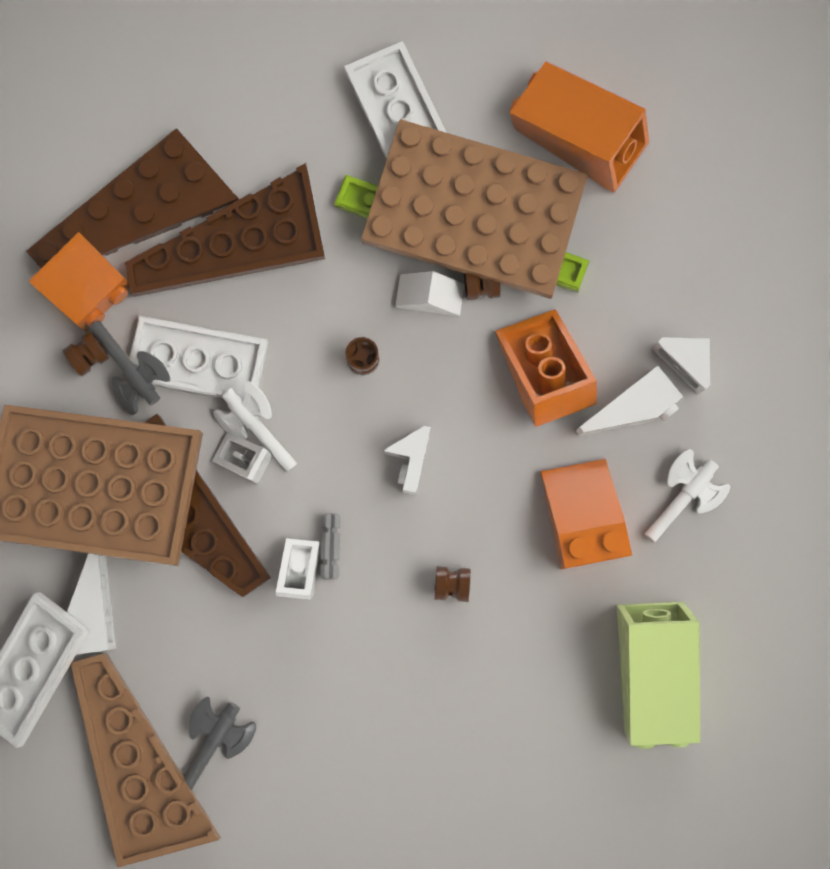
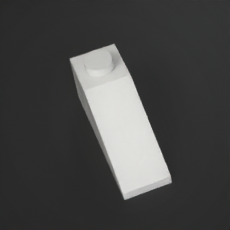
[576,366,683,436]
[67,554,116,655]

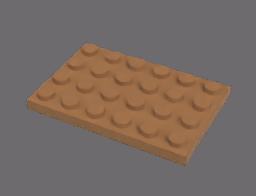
[361,119,588,299]
[0,404,203,567]

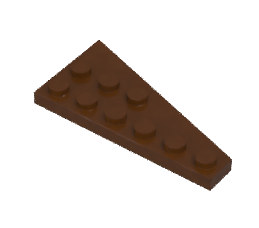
[26,128,239,268]
[125,163,325,297]
[144,414,272,597]

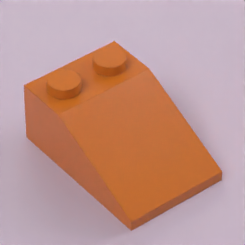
[29,232,129,332]
[495,309,597,427]
[540,459,633,570]

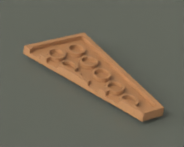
[71,653,221,868]

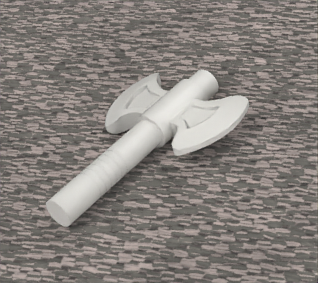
[213,381,297,472]
[645,449,730,543]

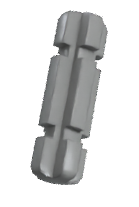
[320,513,340,579]

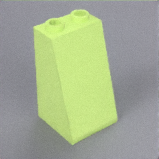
[617,602,700,749]

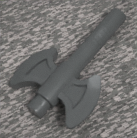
[89,321,170,415]
[184,696,256,790]

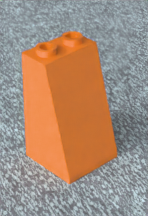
[509,61,649,193]

